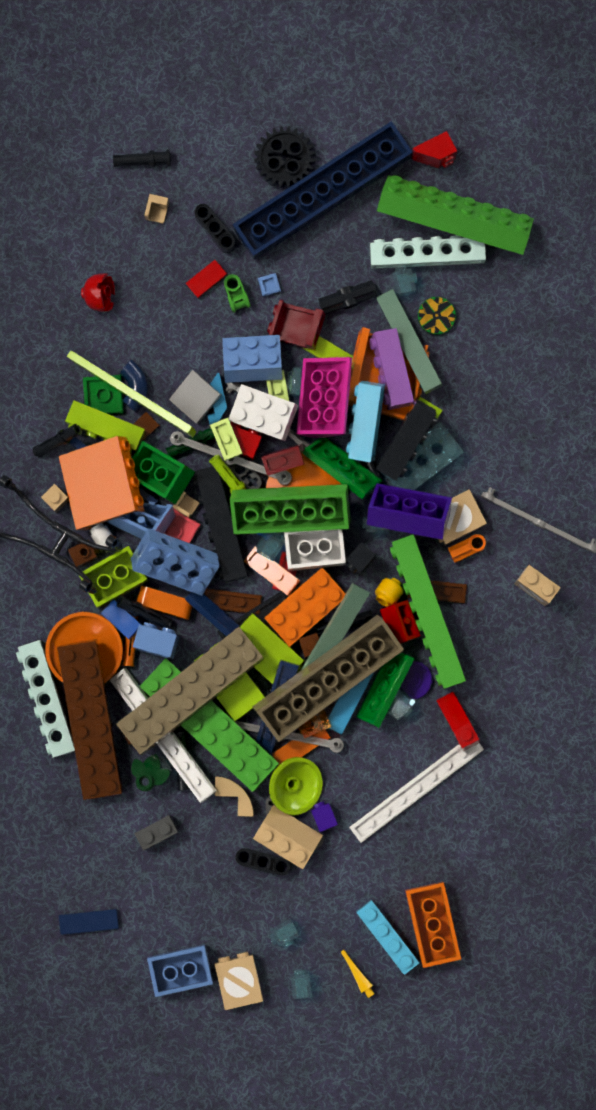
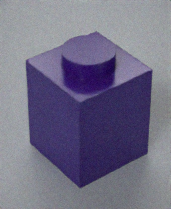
[311,801,338,832]

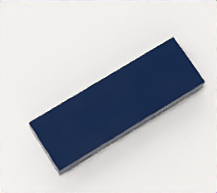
[185,592,239,636]
[59,909,119,935]

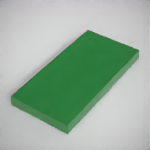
[302,438,383,499]
[356,652,414,728]

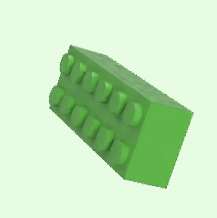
[230,484,351,534]

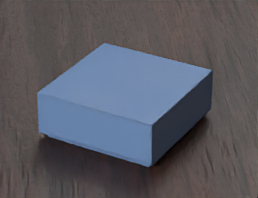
[258,273,281,297]

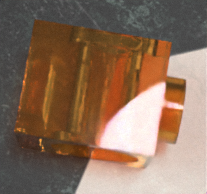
[298,709,332,739]

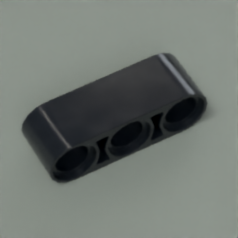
[194,204,235,253]
[235,848,290,876]

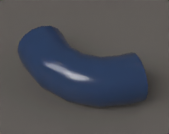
[120,360,148,413]

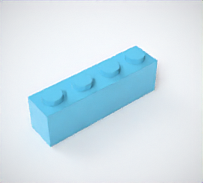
[346,381,385,462]
[356,900,419,975]

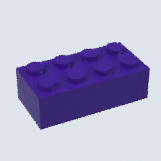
[367,483,452,540]

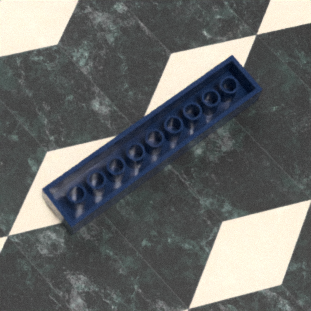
[233,121,413,260]

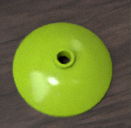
[269,757,323,815]

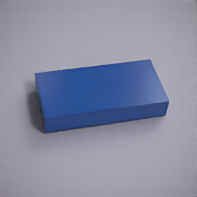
[101,599,142,640]

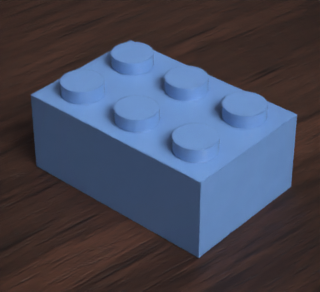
[222,335,282,383]
[133,622,179,660]
[147,944,214,997]

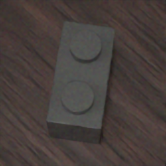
[134,815,179,851]

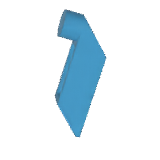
[207,373,227,425]

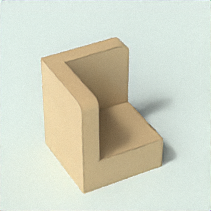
[144,194,169,224]
[173,492,200,519]

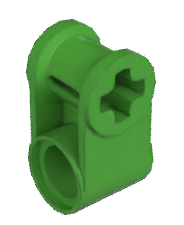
[224,274,251,313]

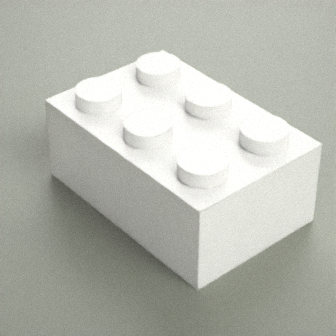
[229,384,298,441]
[284,529,346,571]

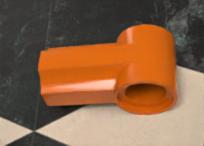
[448,534,486,563]

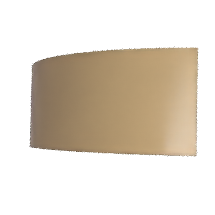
[215,777,254,816]

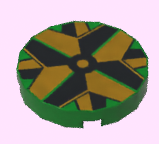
[418,297,456,335]

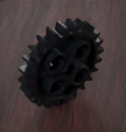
[254,126,315,188]

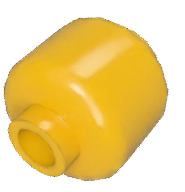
[375,578,403,607]

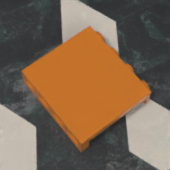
[348,327,429,420]
[59,436,144,530]

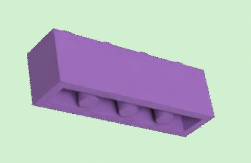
[369,328,414,410]

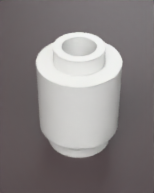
[90,523,113,552]

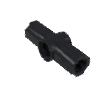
[318,280,377,314]

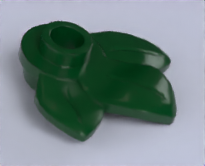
[131,754,170,792]

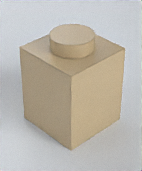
[41,484,69,513]

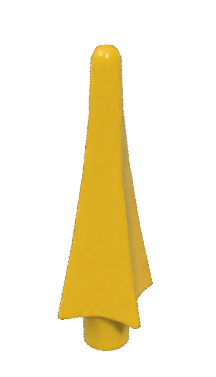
[341,950,375,998]

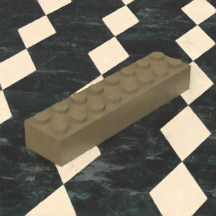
[252,615,404,742]
[116,627,264,756]

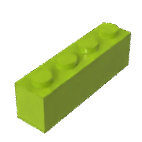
[65,400,146,453]

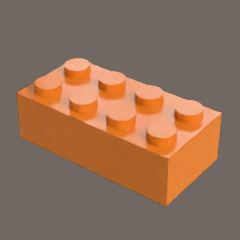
[264,567,345,647]
[405,881,461,968]

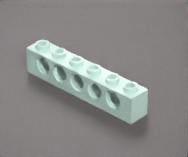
[370,235,486,269]
[16,640,75,758]

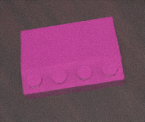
[297,357,352,438]

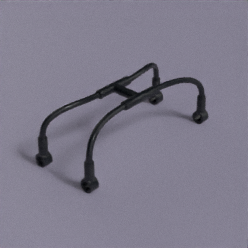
[0,475,123,594]

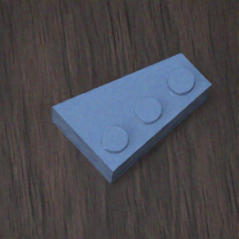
[107,502,176,539]

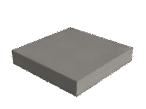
[169,370,222,424]

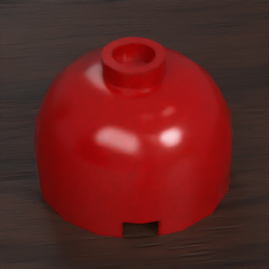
[81,273,115,312]

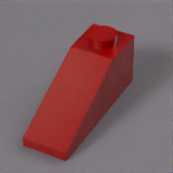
[436,692,480,751]

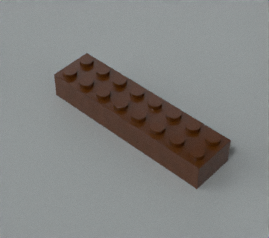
[57,639,123,800]

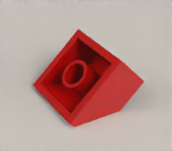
[412,131,457,168]

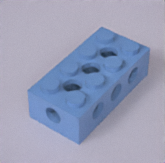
[131,528,219,596]

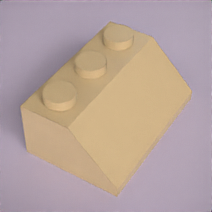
[253,805,323,869]

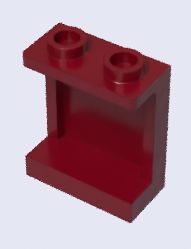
[267,300,326,351]
[261,443,305,476]

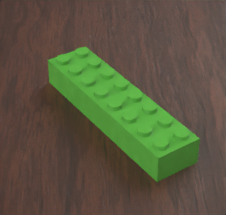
[377,175,534,255]
[390,534,466,689]
[139,658,280,792]

